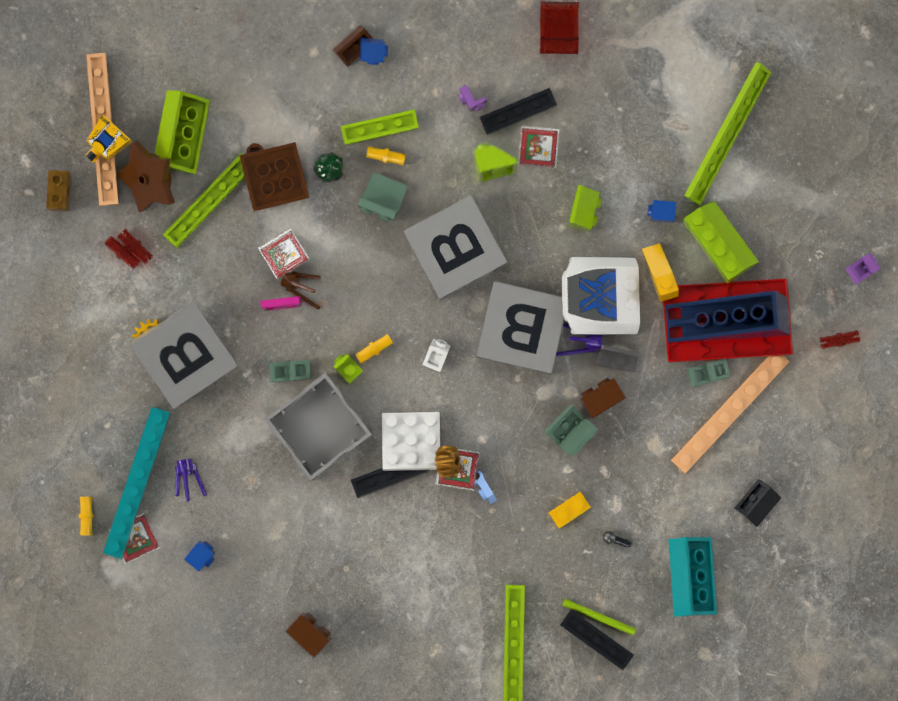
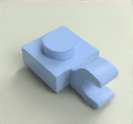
[472,470,497,504]

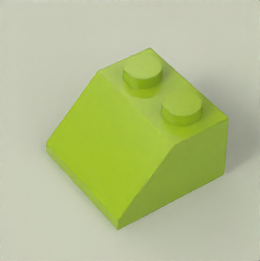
[568,185,602,231]

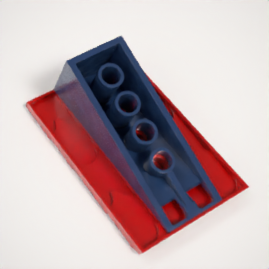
[663,279,794,363]

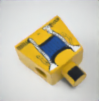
[85,115,132,163]

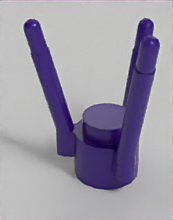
[556,323,602,356]
[175,459,207,502]

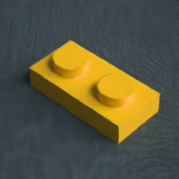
[548,491,591,529]

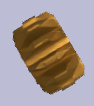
[434,445,462,478]

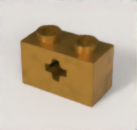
[46,170,71,212]

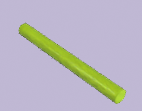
[562,599,636,635]

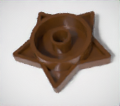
[117,141,175,212]

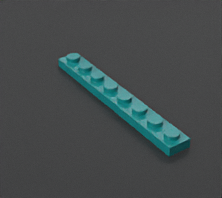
[103,407,171,559]

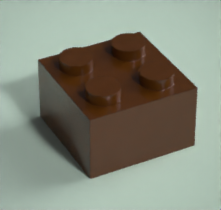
[579,377,626,419]
[285,612,332,658]

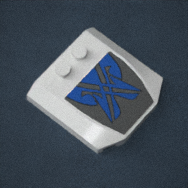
[562,257,640,335]

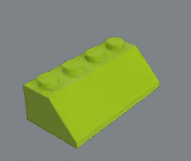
[154,90,210,174]
[473,143,517,182]
[683,201,759,284]

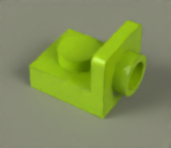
[333,354,363,384]

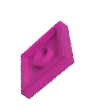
[260,296,302,311]

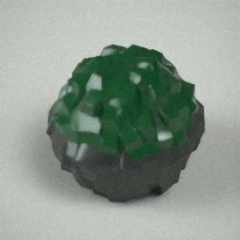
[314,152,343,182]

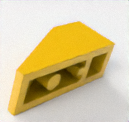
[642,243,679,302]

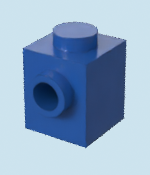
[359,38,388,65]
[647,200,676,223]
[184,541,215,572]

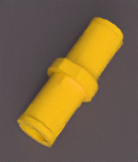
[366,146,406,165]
[355,334,393,364]
[78,496,94,536]

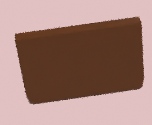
[333,25,373,67]

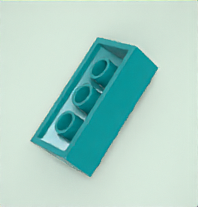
[668,537,717,617]

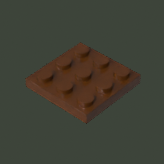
[240,142,309,212]

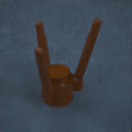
[281,271,321,309]

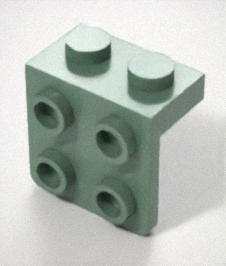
[358,173,407,222]
[544,404,598,456]

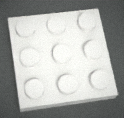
[382,412,440,471]

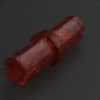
[118,229,153,264]
[104,236,141,269]
[819,330,860,350]

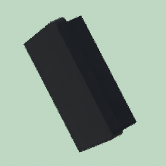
[735,479,781,527]

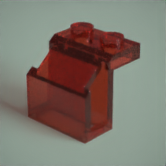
[540,1,579,54]

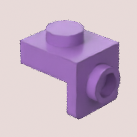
[458,85,487,112]
[845,253,880,285]

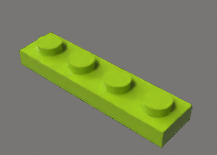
[340,109,419,146]

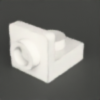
[422,339,451,372]

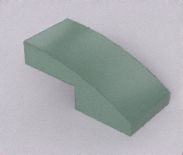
[686,359,731,388]
[269,360,311,383]

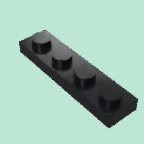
[479,88,557,135]
[351,468,429,499]
[560,610,634,670]

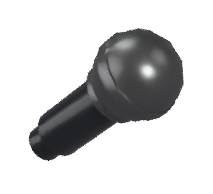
[603,531,632,547]

